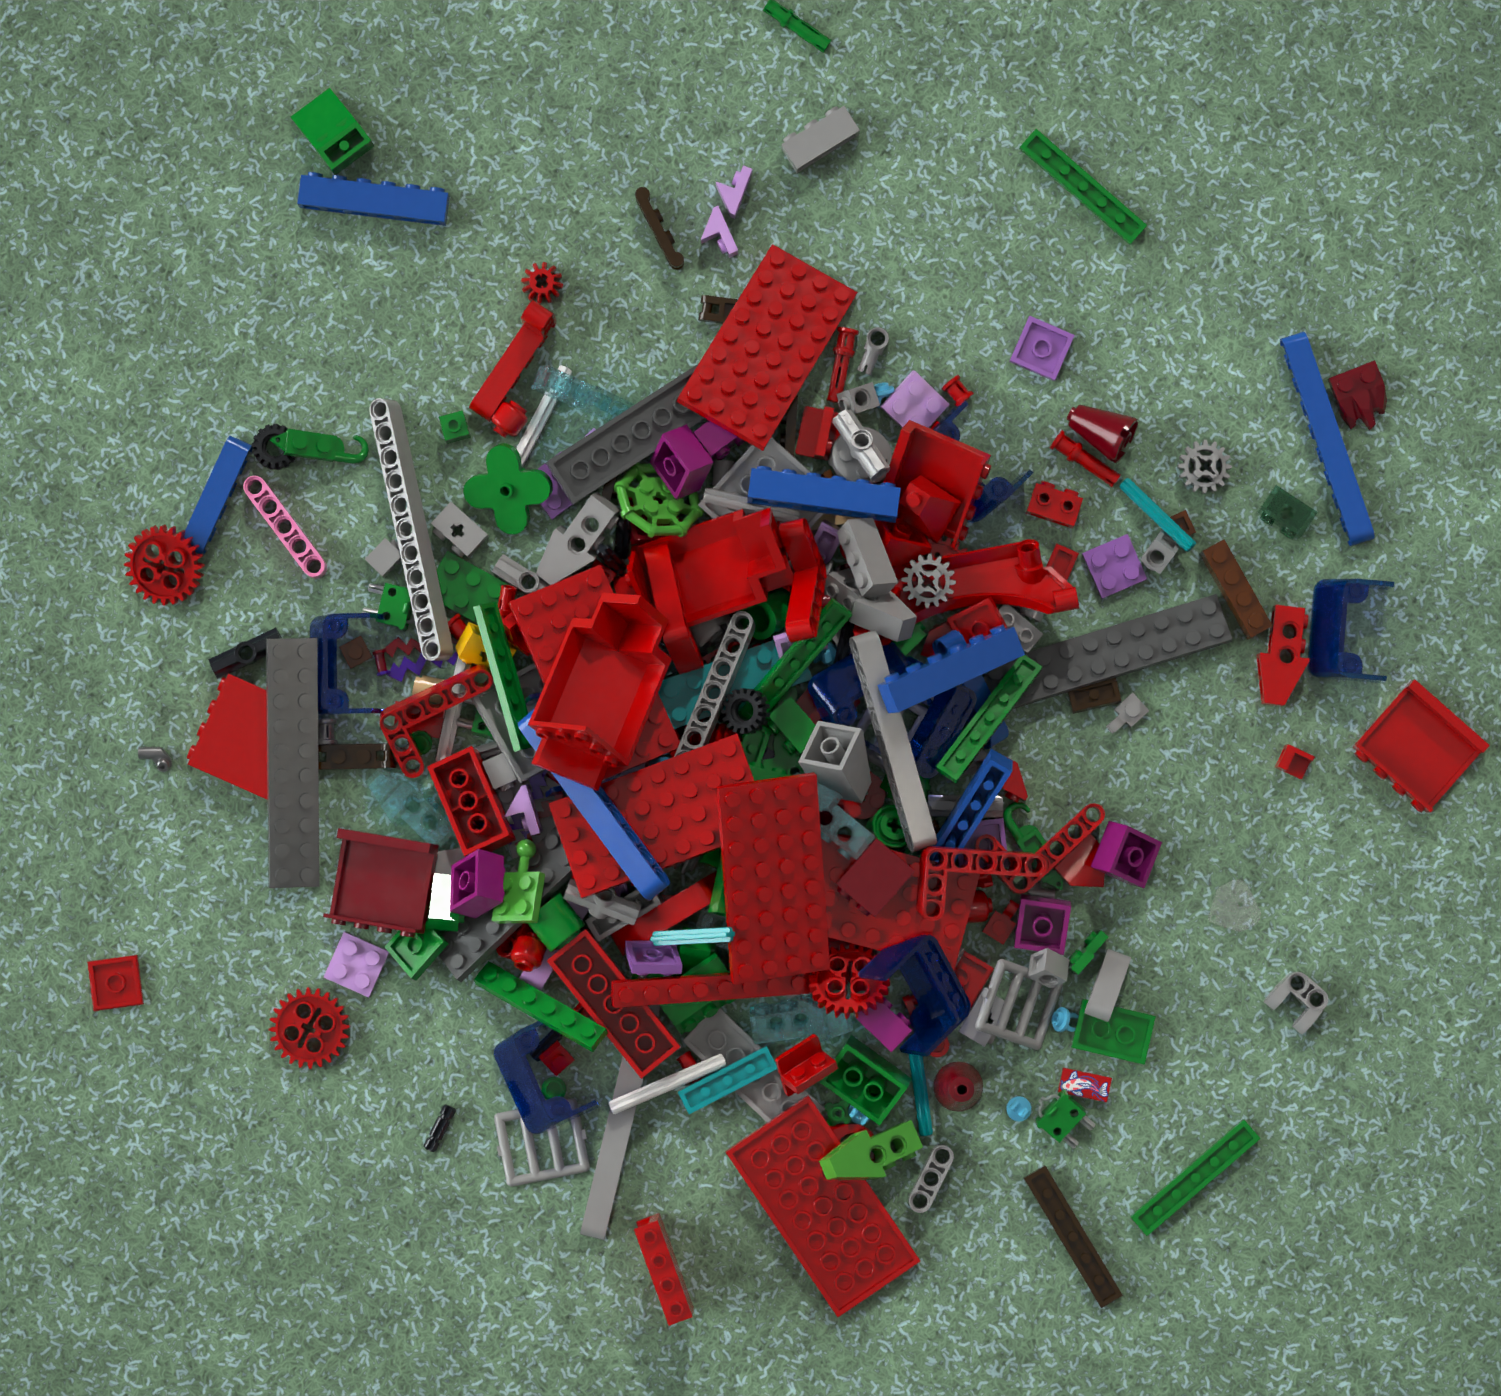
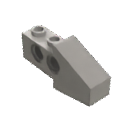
[536,492,621,585]
[824,568,917,642]

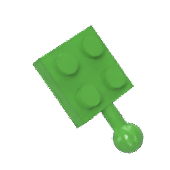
[492,839,545,924]

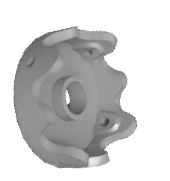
[828,427,892,485]

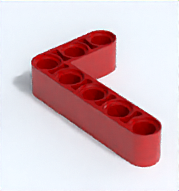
[469,300,557,422]
[779,518,827,643]
[644,541,704,675]
[379,664,493,778]
[974,803,1105,894]
[917,846,1047,921]
[610,871,717,956]

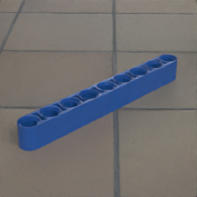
[1280,331,1375,546]
[518,708,670,900]

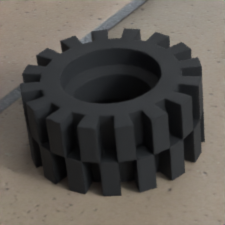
[252,424,295,470]
[721,688,770,734]

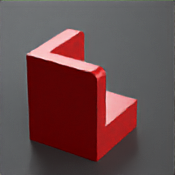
[1275,744,1315,779]

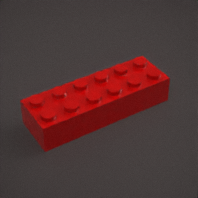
[547,929,681,1079]

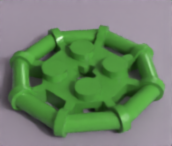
[614,462,704,538]

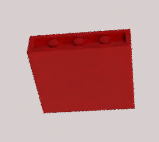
[883,420,992,548]
[187,673,268,800]
[1353,679,1490,813]
[634,1213,694,1326]

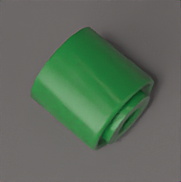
[740,587,791,640]
[864,804,907,852]
[527,893,585,952]

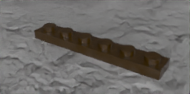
[1023,1165,1123,1308]

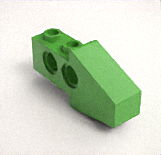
[819,1120,923,1180]

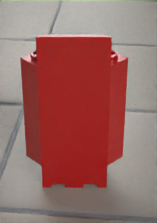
[613,507,794,627]
[528,593,672,791]

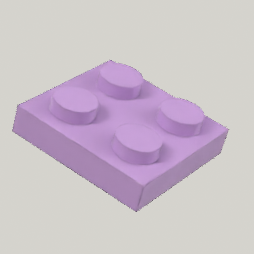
[880,371,950,428]
[324,932,389,997]

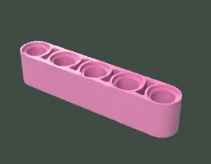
[243,476,327,579]

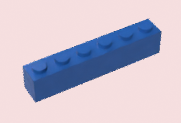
[297,172,450,226]
[747,466,901,523]
[877,625,1025,713]
[929,749,1013,862]

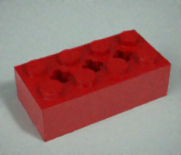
[427,746,516,857]

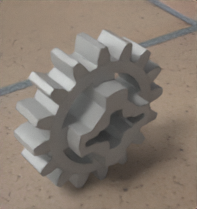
[1177,440,1232,494]
[901,553,956,608]

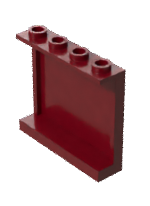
[323,828,439,938]

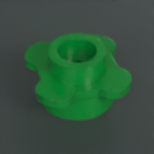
[824,1100,852,1126]

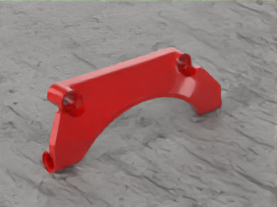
[853,539,1079,646]

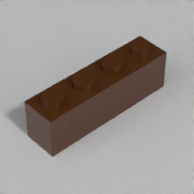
[1199,539,1273,640]

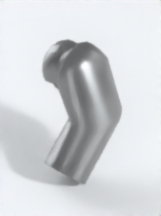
[138,747,172,772]
[1023,878,1055,899]

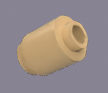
[412,675,444,704]

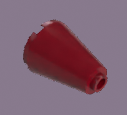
[1067,405,1139,464]
[933,1062,983,1112]

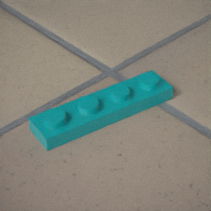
[678,1046,777,1114]

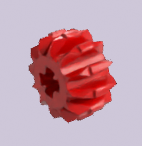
[521,262,563,305]

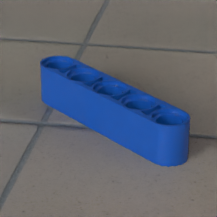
[184,436,253,556]
[932,630,1009,749]

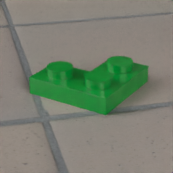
[1068,930,1109,975]

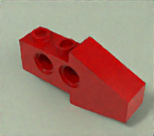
[1257,605,1310,706]

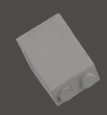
[798,721,871,803]

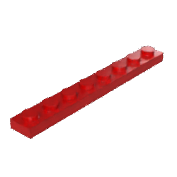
[611,973,810,1008]

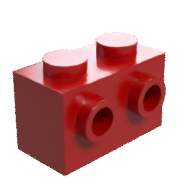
[1025,481,1083,528]

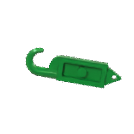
[270,429,369,464]
[1003,802,1063,890]

